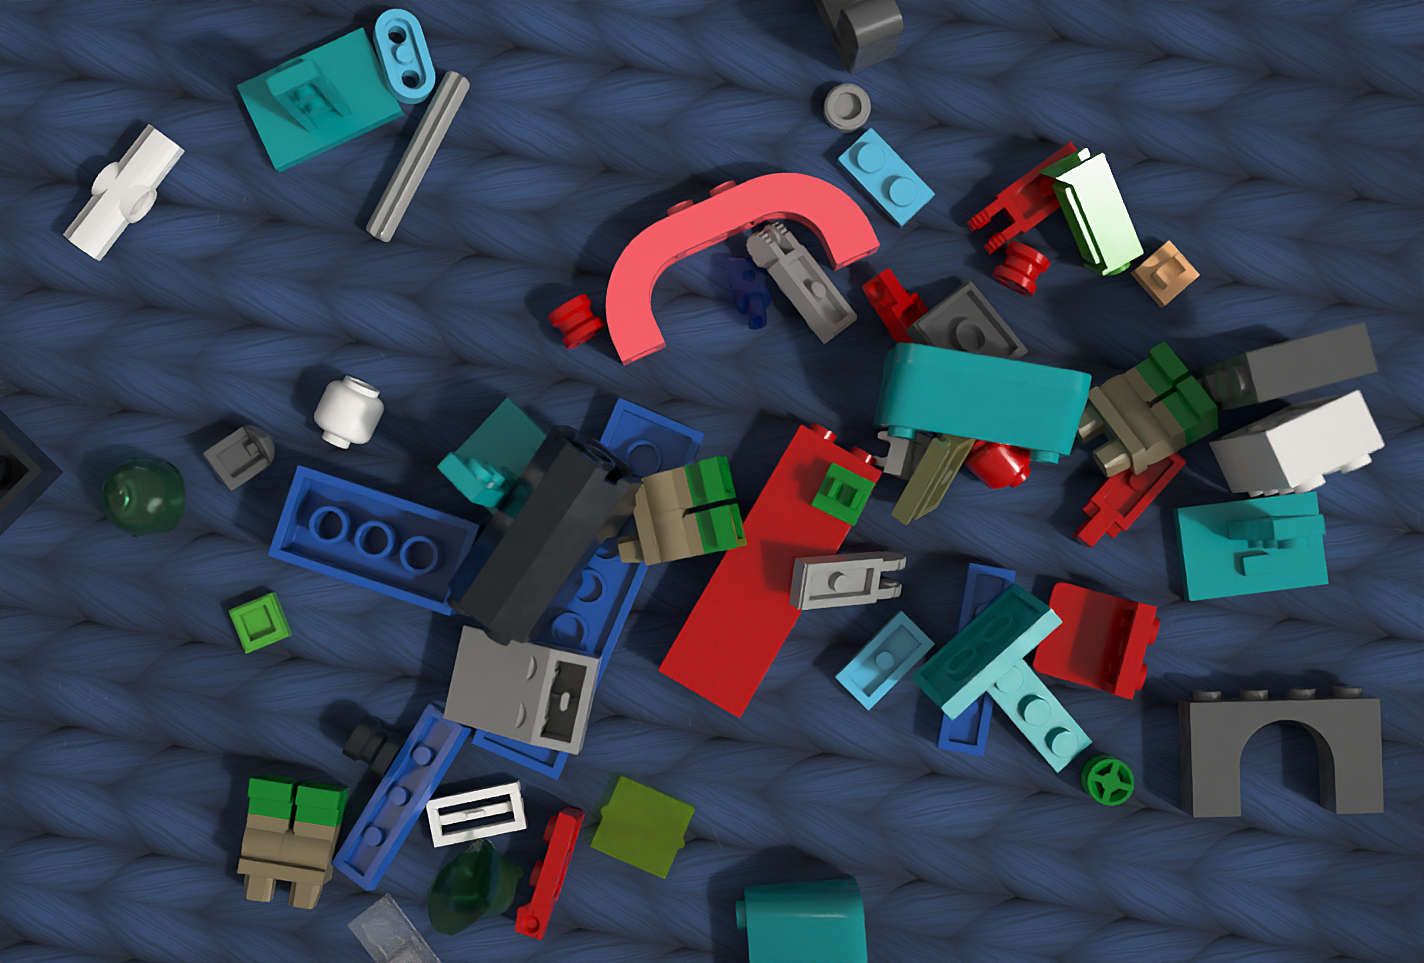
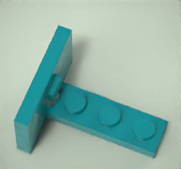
[237,27,405,173]
[437,397,548,515]
[1173,491,1329,601]
[910,583,1092,773]

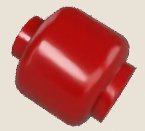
[964,439,1031,489]

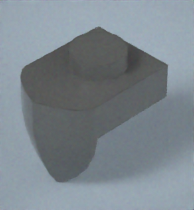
[202,425,275,493]

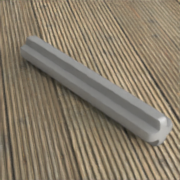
[366,71,470,242]

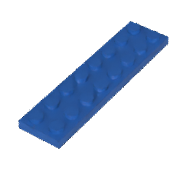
[471,398,705,780]

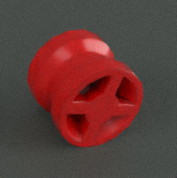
[992,241,1051,297]
[547,294,606,350]

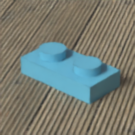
[836,128,935,229]
[834,610,935,711]

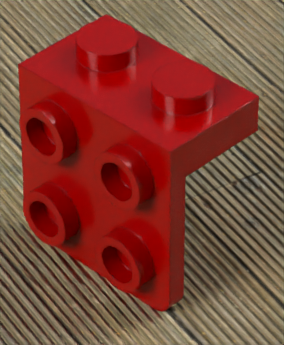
[1031,582,1160,700]

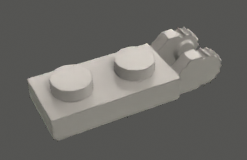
[746,221,857,344]
[789,551,906,610]

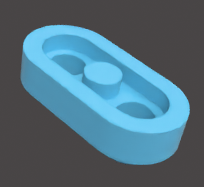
[373,9,435,104]

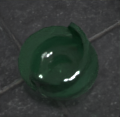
[100,457,186,537]

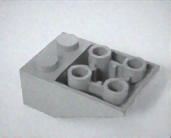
[443,625,603,755]

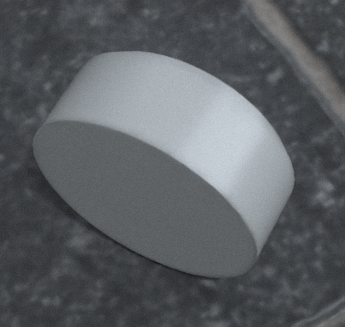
[823,84,871,133]

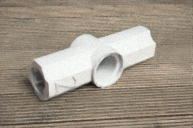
[63,124,185,261]

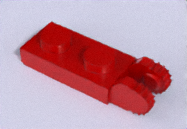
[967,142,1077,254]

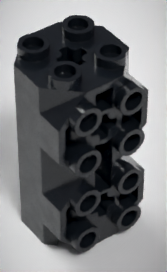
[446,425,643,646]

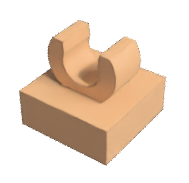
[1131,240,1200,308]

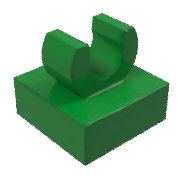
[810,462,875,527]

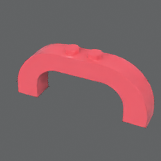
[606,173,880,366]

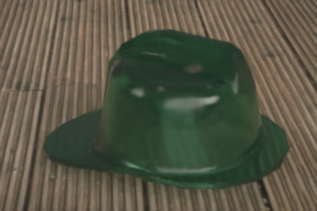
[428,839,525,935]

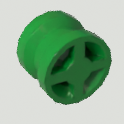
[1080,754,1135,806]

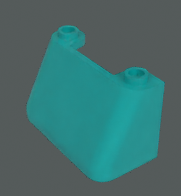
[736,878,868,963]

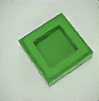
[229,592,293,654]

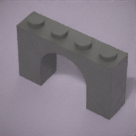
[1191,322,1378,412]
[1178,686,1384,818]

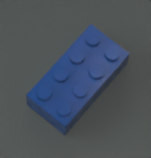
[268,465,487,616]

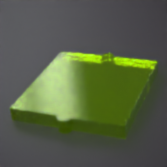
[590,775,696,879]

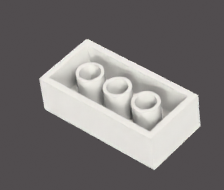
[1209,390,1385,497]

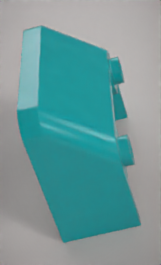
[873,343,1092,464]

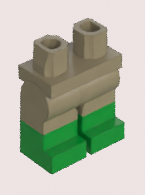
[1076,341,1219,478]
[617,456,747,566]
[237,773,349,909]

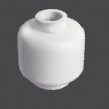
[314,376,384,449]

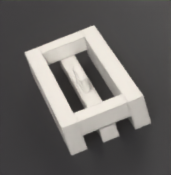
[426,780,528,847]

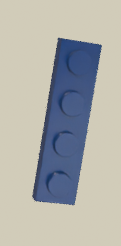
[936,563,1016,757]
[331,703,472,890]

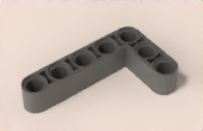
[814,0,904,75]

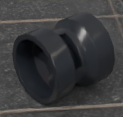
[342,714,407,778]

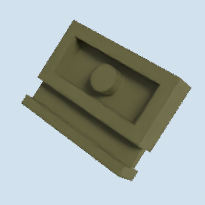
[891,433,976,526]

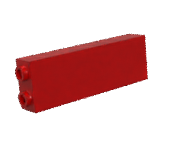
[658,422,883,718]

